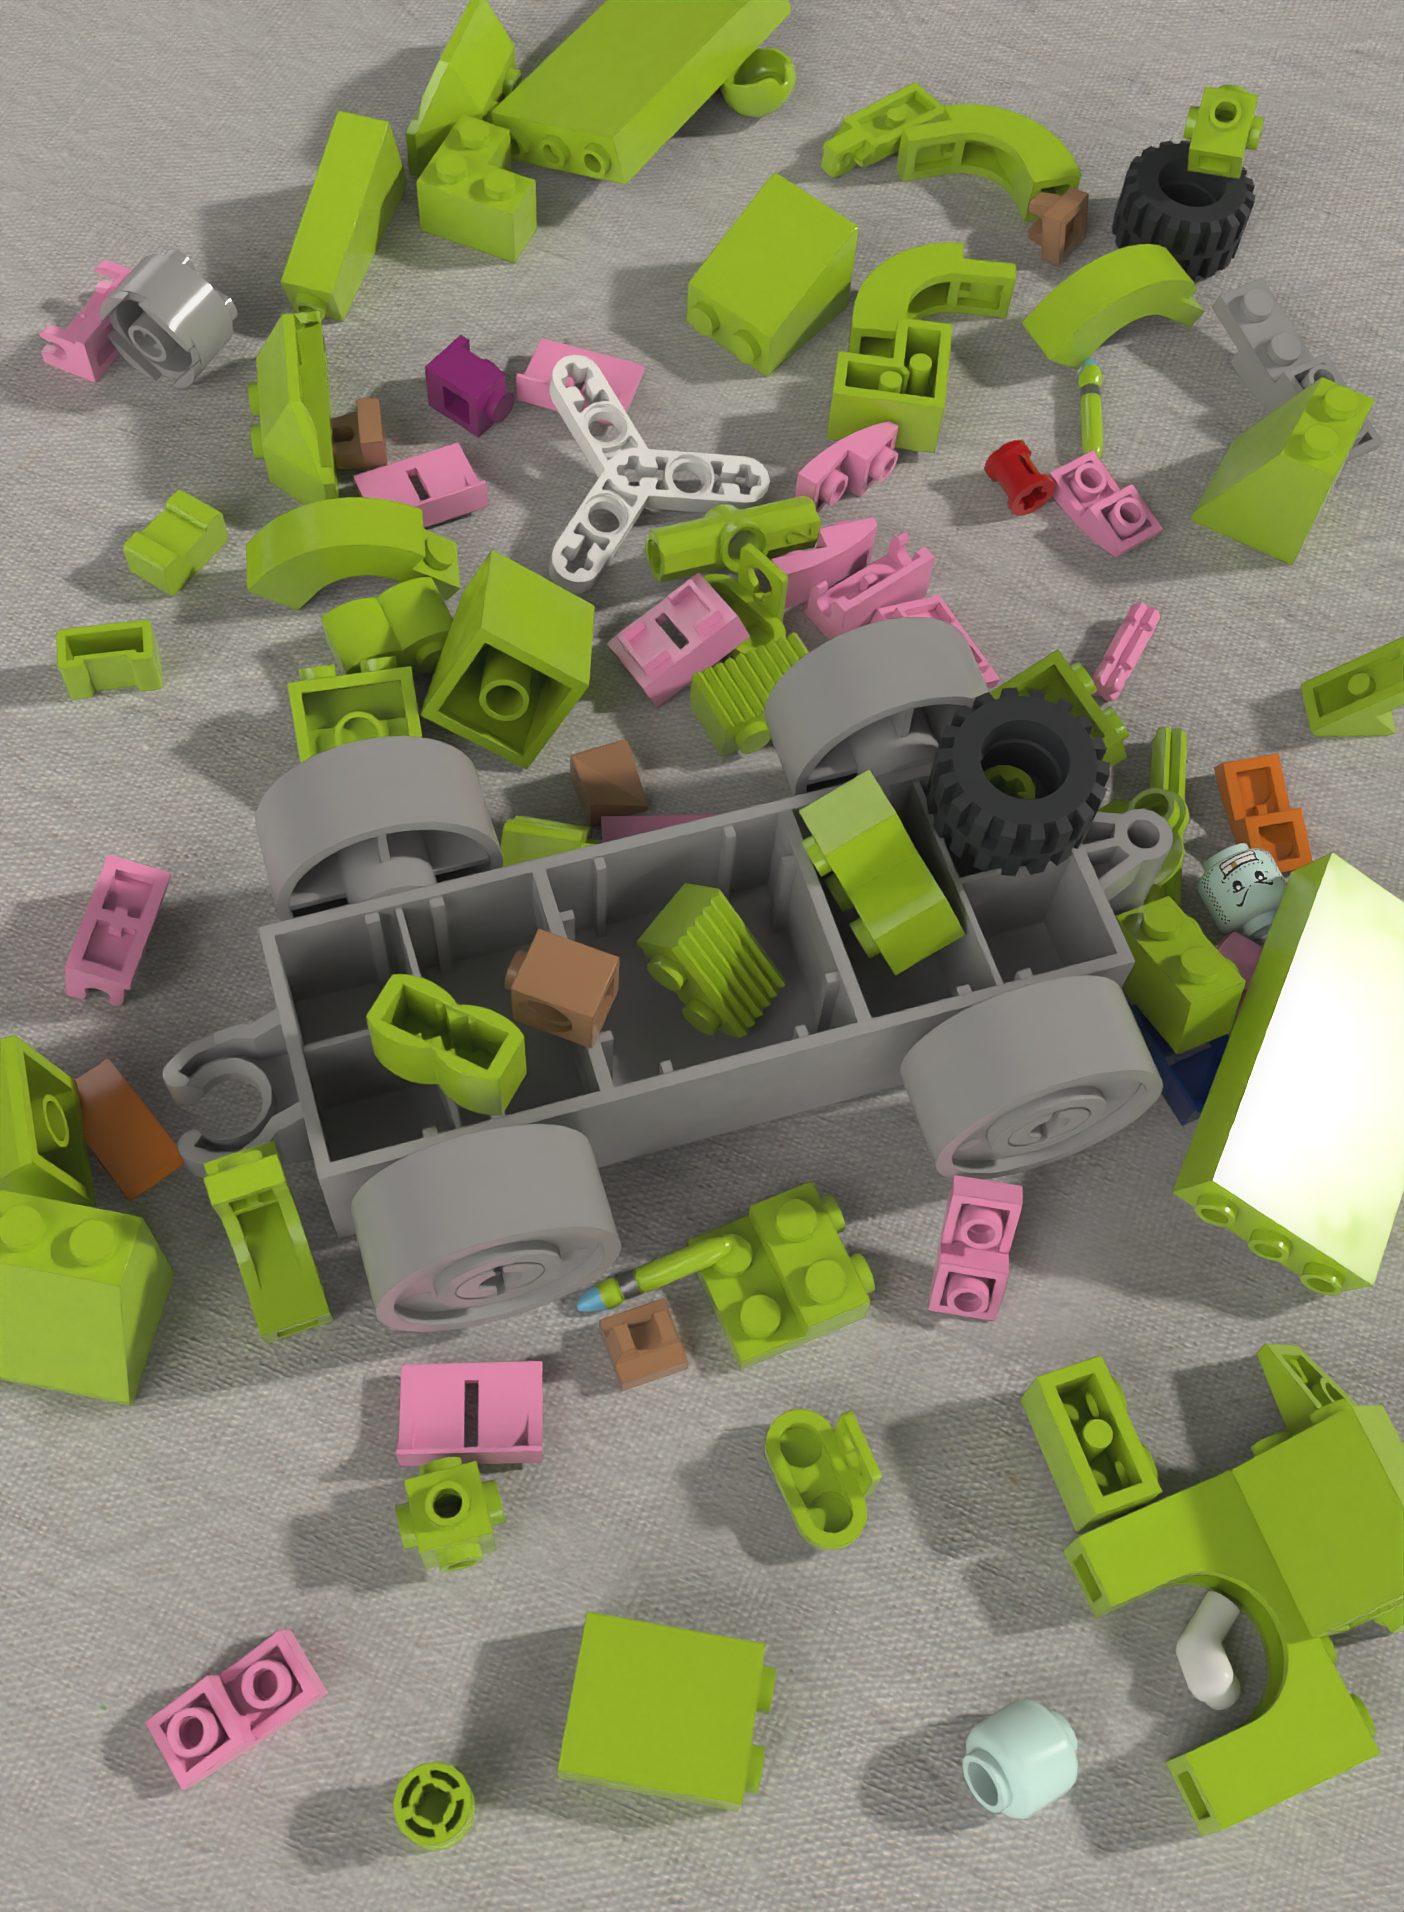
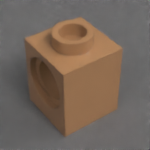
[504,929,620,1049]

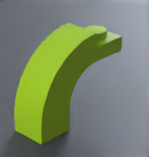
[896,104,1082,222]
[847,242,1016,358]
[1022,244,1205,370]
[246,497,461,610]
[203,1140,334,1344]

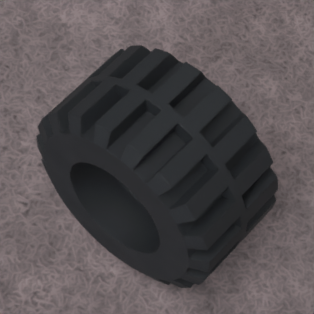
[1112,140,1256,281]
[926,687,1110,876]

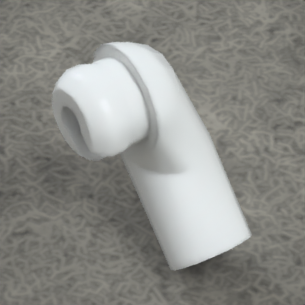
[1176,1591,1241,1710]

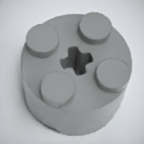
[99,249,238,388]

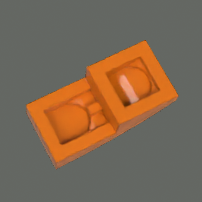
[1214,753,1313,873]
[75,1058,185,1202]

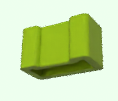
[123,489,228,596]
[56,619,163,700]

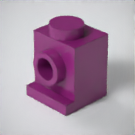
[425,335,515,438]

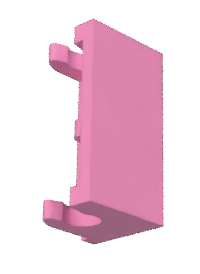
[40,260,135,383]
[802,532,935,640]
[65,854,171,1006]

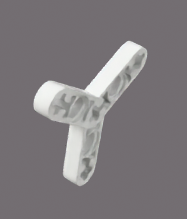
[548,355,770,594]

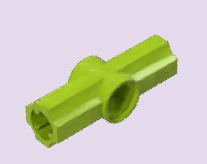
[644,495,821,583]

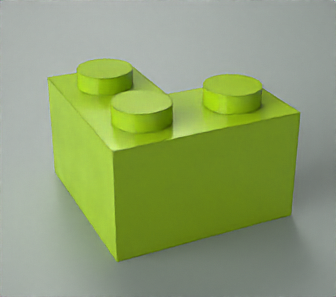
[416,114,537,263]
[826,317,953,453]
[799,770,966,975]

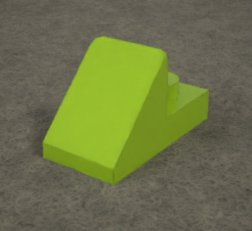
[1300,636,1404,737]

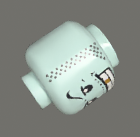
[1197,843,1287,940]

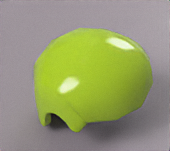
[720,48,797,118]

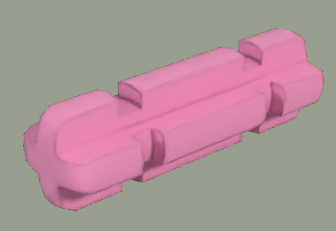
[1092,602,1160,701]

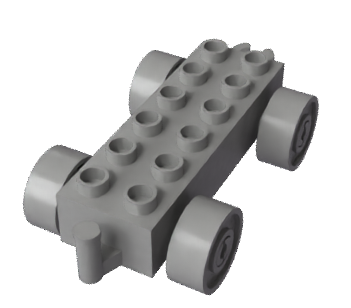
[162,617,1173,1332]

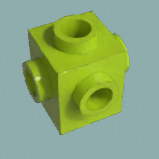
[1183,84,1265,179]
[395,1457,506,1572]

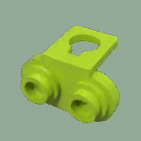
[702,542,788,657]
[765,1409,882,1551]

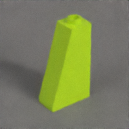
[281,110,408,321]

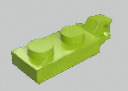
[820,81,944,178]

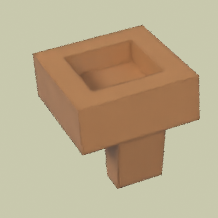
[1028,187,1089,266]
[330,397,388,472]
[599,1298,688,1392]

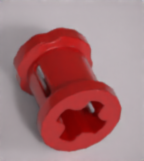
[984,440,1055,516]

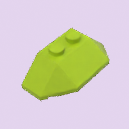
[405,0,522,177]
[247,311,339,505]

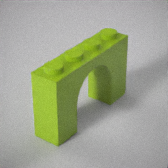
[1063,1469,1381,1836]

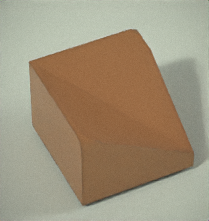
[570,740,648,827]

